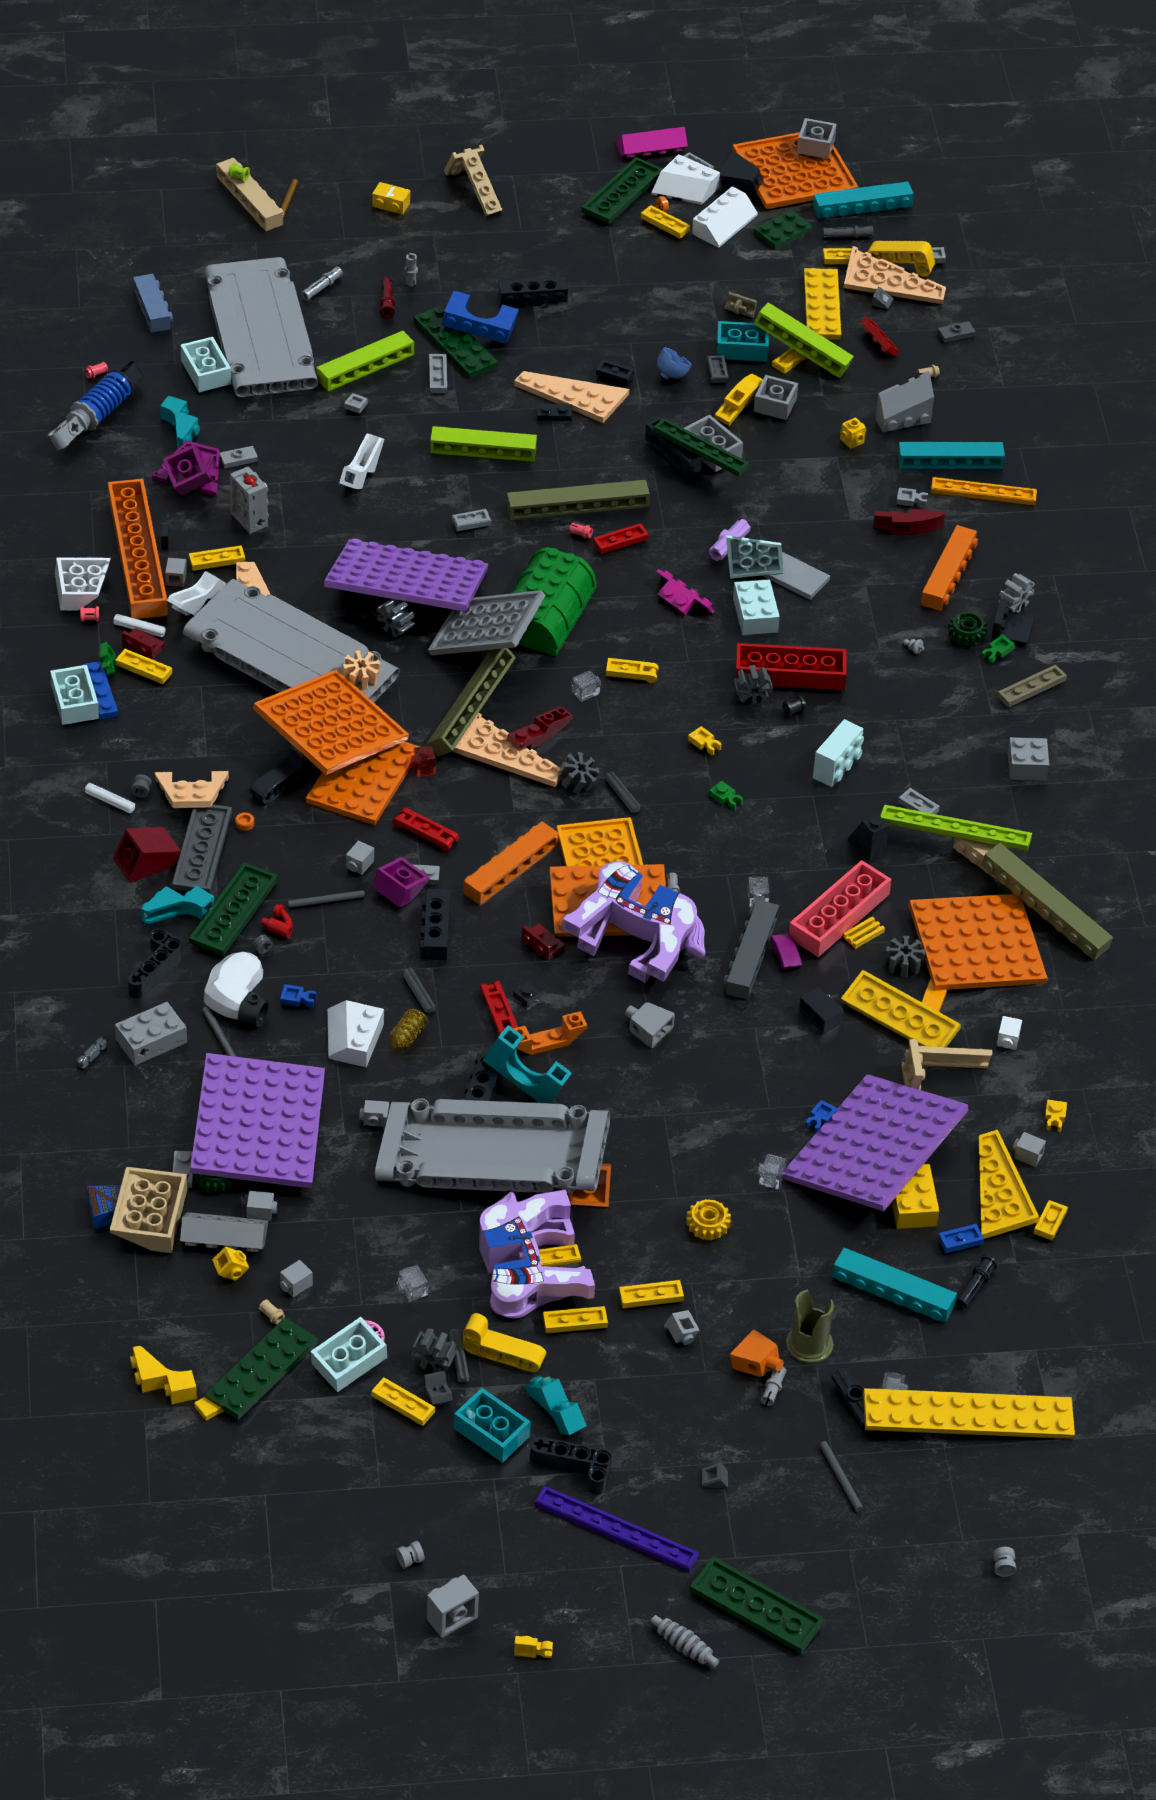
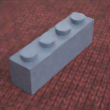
[133,274,173,333]

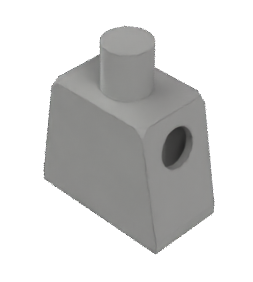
[625,1002,675,1048]

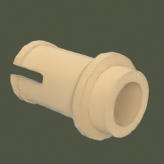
[917,365,940,378]
[259,1300,285,1324]

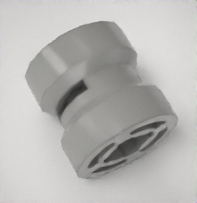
[396,1541,425,1569]
[993,1547,1016,1577]

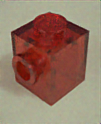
[411,746,436,777]

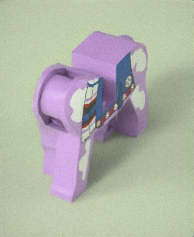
[562,861,705,983]
[479,1190,595,1318]

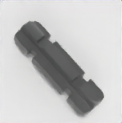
[76,1037,107,1069]

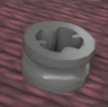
[253,935,273,954]

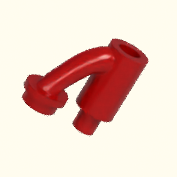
[261,904,293,938]

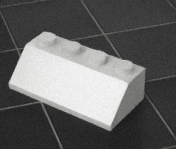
[692,187,758,248]

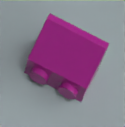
[372,857,430,907]

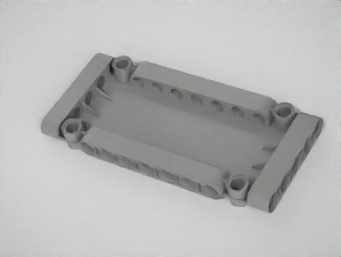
[204,257,318,397]
[183,579,400,702]
[375,1098,610,1194]

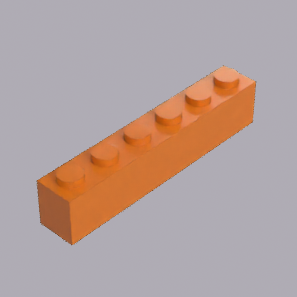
[921,525,978,611]
[464,821,559,905]

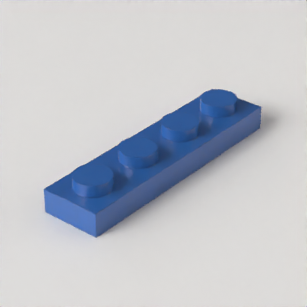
[83,661,118,720]

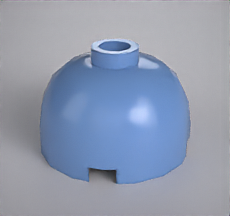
[657,347,692,380]

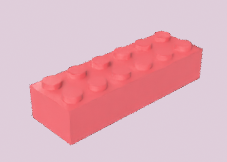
[789,860,891,957]

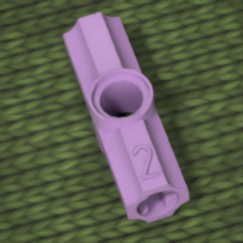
[709,519,751,561]

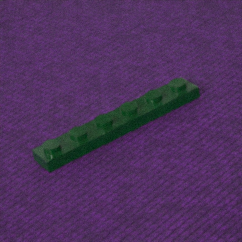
[653,418,749,477]

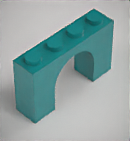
[483,1025,572,1104]

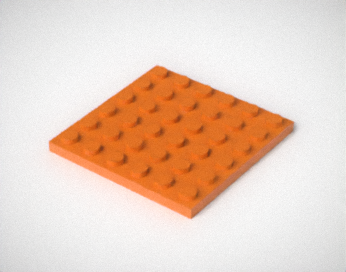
[732,132,859,209]
[253,669,409,775]
[909,894,1048,990]

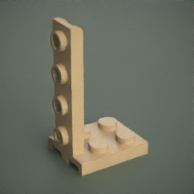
[444,145,502,216]
[901,1039,992,1090]

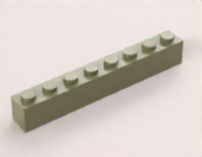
[507,480,650,520]
[427,648,516,757]
[981,843,1113,960]

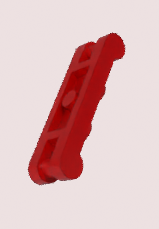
[392,808,459,851]
[479,981,518,1037]

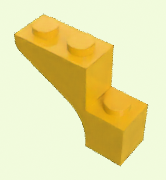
[130,1346,197,1404]

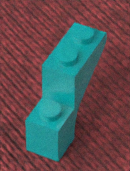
[160,396,200,449]
[141,886,214,924]
[524,1376,587,1435]

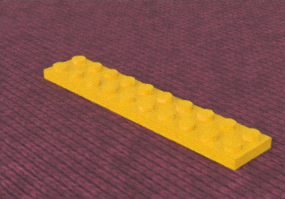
[863,1388,1075,1439]

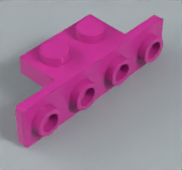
[656,569,714,615]

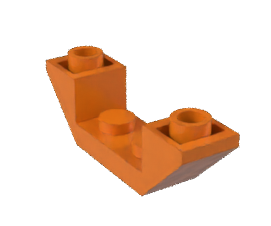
[513,1011,588,1055]

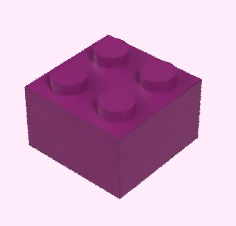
[163,444,212,496]

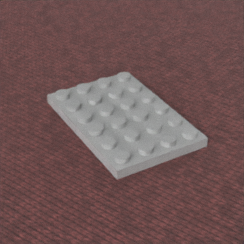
[428,590,546,655]

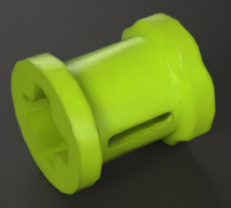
[228,163,250,182]

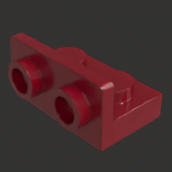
[122,628,165,660]
[522,923,565,960]

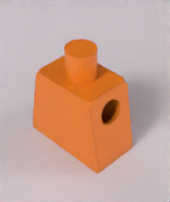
[730,1329,784,1377]

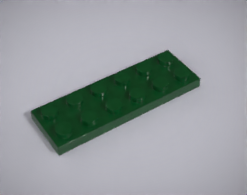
[581,157,663,224]
[414,305,498,378]
[189,862,278,956]
[205,1317,318,1420]
[690,1556,824,1654]

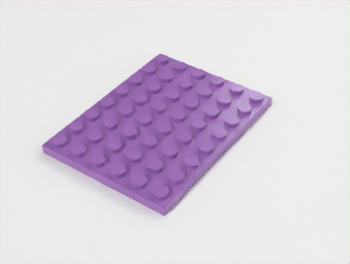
[324,539,488,612]
[190,1053,325,1188]
[781,1074,969,1211]

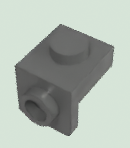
[424,1371,453,1405]

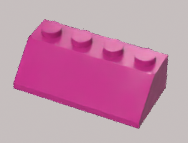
[615,127,688,159]

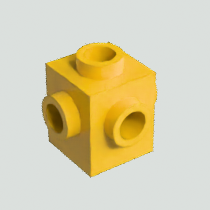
[840,417,866,449]
[212,1247,249,1281]

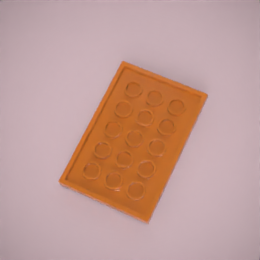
[306,742,421,826]
[549,864,666,937]

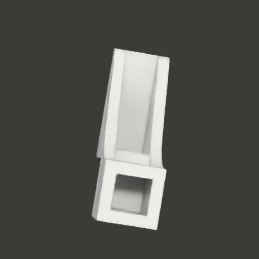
[339,434,384,489]
[167,571,226,616]

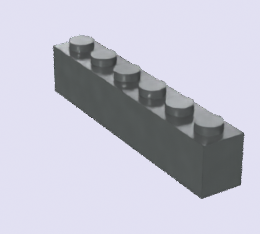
[723,900,779,1000]

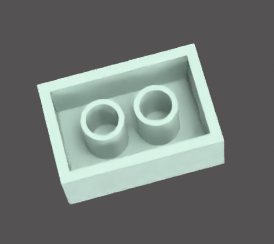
[180,337,231,392]
[733,580,780,635]
[50,665,99,725]
[813,719,864,787]
[311,1317,387,1392]

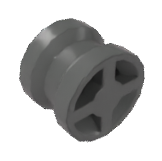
[131,774,152,798]

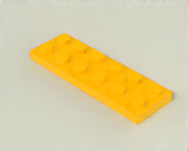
[804,268,841,340]
[841,970,961,1047]

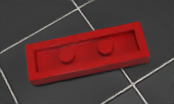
[861,316,900,357]
[593,523,649,554]

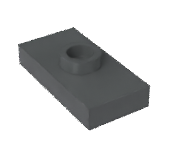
[938,321,976,343]
[707,355,729,383]

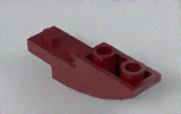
[873,509,945,535]
[507,706,573,750]

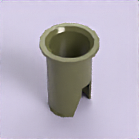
[786,1289,834,1364]

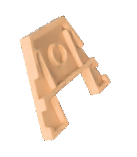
[155,771,229,808]

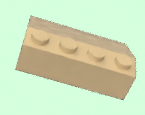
[110,1167,187,1253]

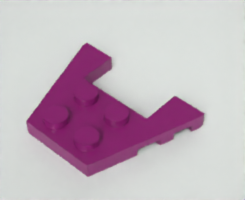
[152,441,220,496]

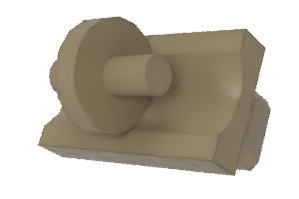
[724,292,757,318]

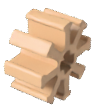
[343,650,380,690]

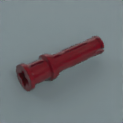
[380,277,395,318]

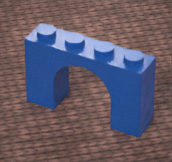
[441,291,519,344]

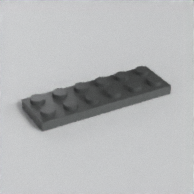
[172,805,232,893]

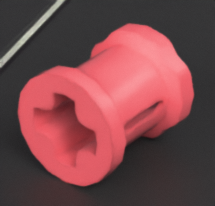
[80,606,99,623]

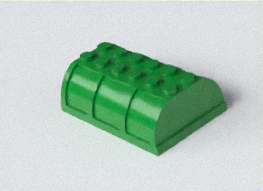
[510,547,597,656]

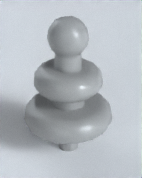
[903,639,924,654]

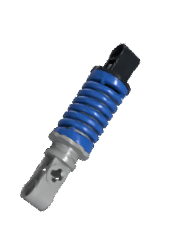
[48,361,144,450]

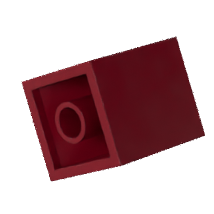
[113,827,181,882]

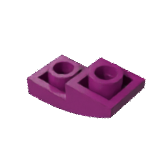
[770,934,802,970]

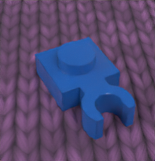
[280,984,316,1007]
[805,1100,838,1133]

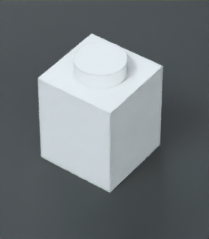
[997,1016,1022,1050]

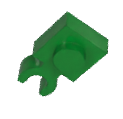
[982,634,1015,664]
[99,642,116,675]
[709,781,743,810]

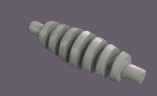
[651,1615,719,1667]

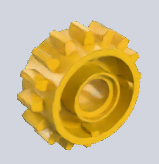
[686,1199,731,1240]

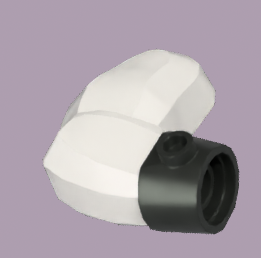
[204,952,270,1027]

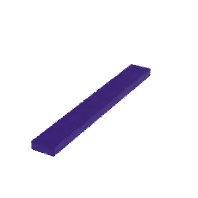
[535,1486,699,1573]

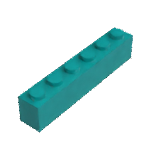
[812,182,914,219]
[898,442,1005,469]
[832,1248,957,1323]

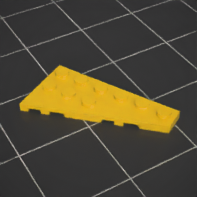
[979,1130,1040,1239]

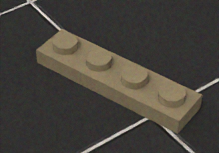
[997,665,1067,708]

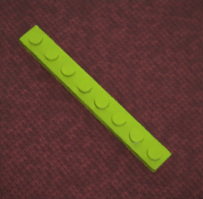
[880,805,1032,851]

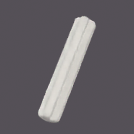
[114,614,165,637]
[85,783,135,813]

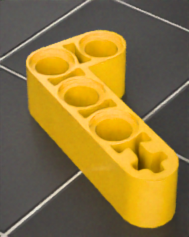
[868,241,935,277]
[463,1313,546,1373]

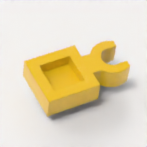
[688,726,721,755]
[1045,1100,1067,1132]
[514,1636,553,1658]

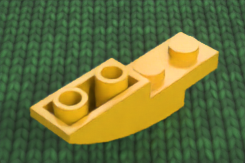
[715,374,763,426]

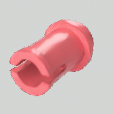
[85,362,108,379]
[569,522,593,539]

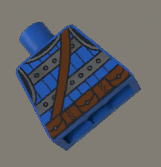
[87,1185,121,1229]

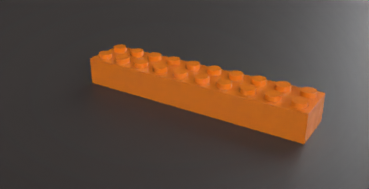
[108,479,168,619]

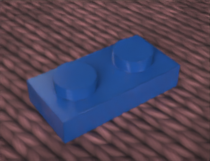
[938,1224,984,1253]

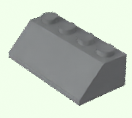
[180,1212,268,1252]

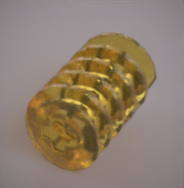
[388,1009,428,1050]

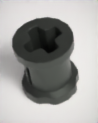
[782,696,806,717]

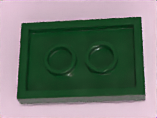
[754,209,813,250]

